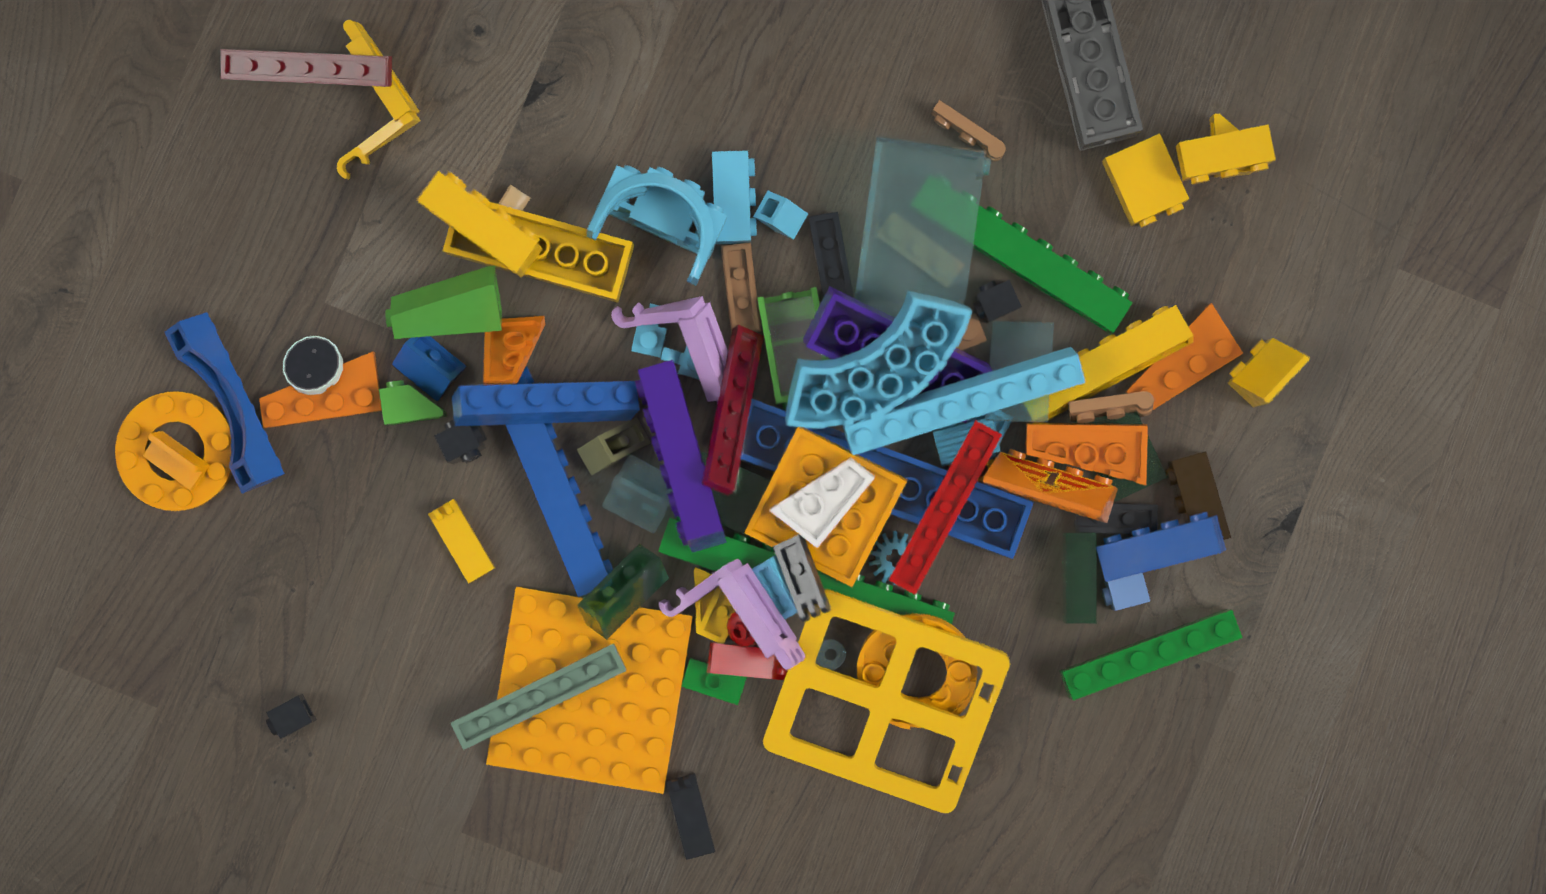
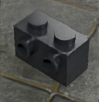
[434,419,487,464]

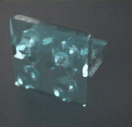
[603,455,673,533]

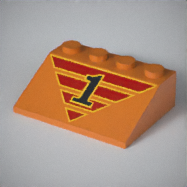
[983,449,1118,523]

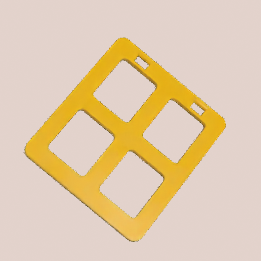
[763,589,1010,813]

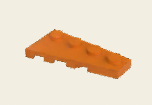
[1125,303,1243,417]
[259,352,382,429]
[1026,423,1148,485]

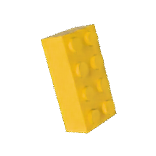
[417,171,543,278]

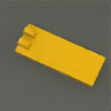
[428,499,495,584]

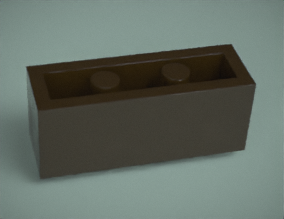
[1165,451,1231,540]

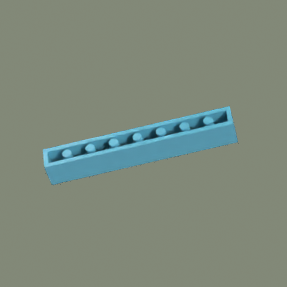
[842,347,1086,455]

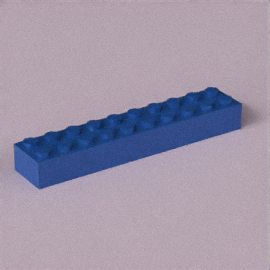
[740,399,1034,559]

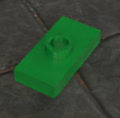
[681,658,747,705]

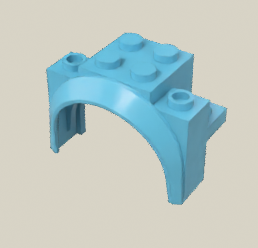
[586,165,727,286]

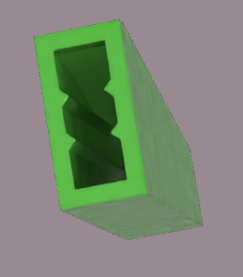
[385,265,502,339]

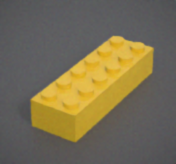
[442,202,634,302]

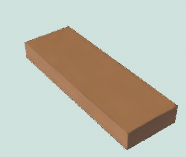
[721,243,761,334]

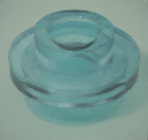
[817,639,846,669]

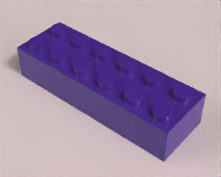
[802,286,994,424]
[635,360,727,553]

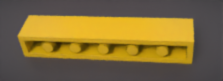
[1022,305,1193,423]

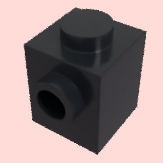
[973,280,1022,324]

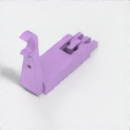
[611,297,728,404]
[659,559,805,670]

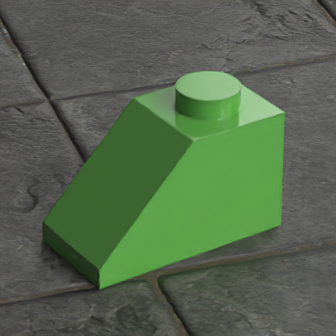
[379,380,447,426]

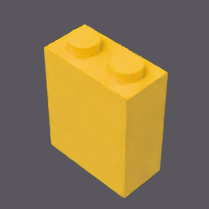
[1102,134,1189,228]

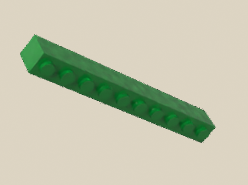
[658,516,955,624]

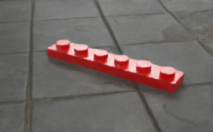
[888,420,1002,595]

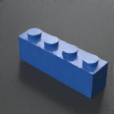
[1096,512,1226,582]

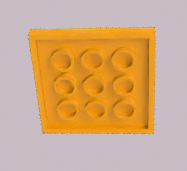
[744,427,907,587]

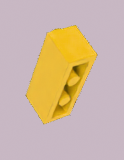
[1176,124,1276,185]

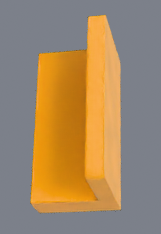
[143,431,210,490]

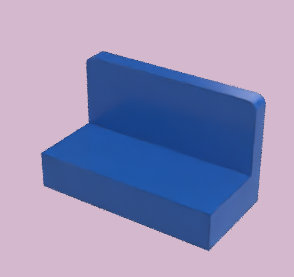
[392,336,466,401]

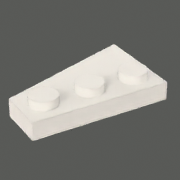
[770,457,875,548]

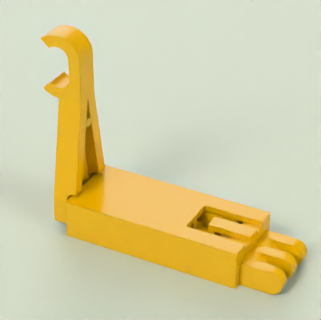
[337,20,421,179]

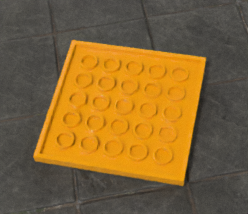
[486,587,693,794]

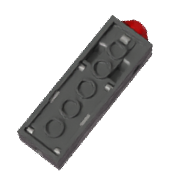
[1041,0,1143,151]

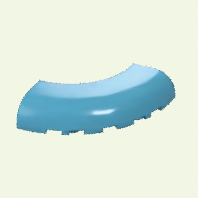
[786,291,972,428]

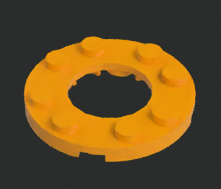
[115,391,232,511]
[857,613,977,729]

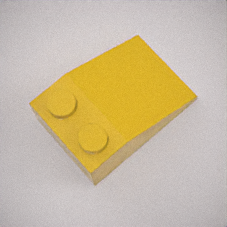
[1228,338,1310,407]

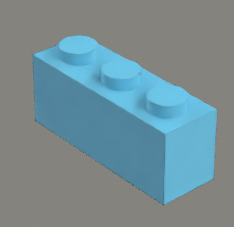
[712,151,757,244]

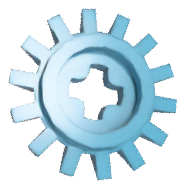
[868,531,908,585]

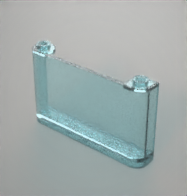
[855,135,991,318]

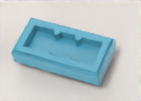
[752,555,798,619]

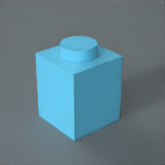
[753,191,808,240]

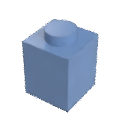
[1101,573,1150,611]

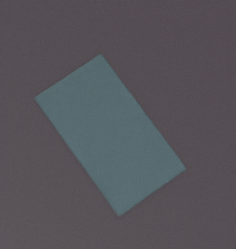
[986,321,1054,422]

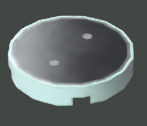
[283,336,343,395]

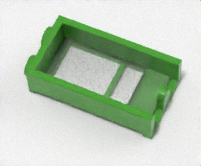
[757,287,829,409]

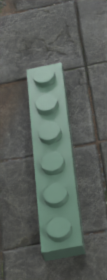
[450,643,627,750]

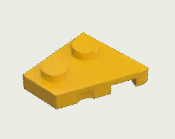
[693,567,735,644]

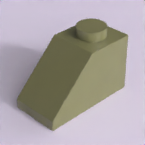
[577,417,651,476]

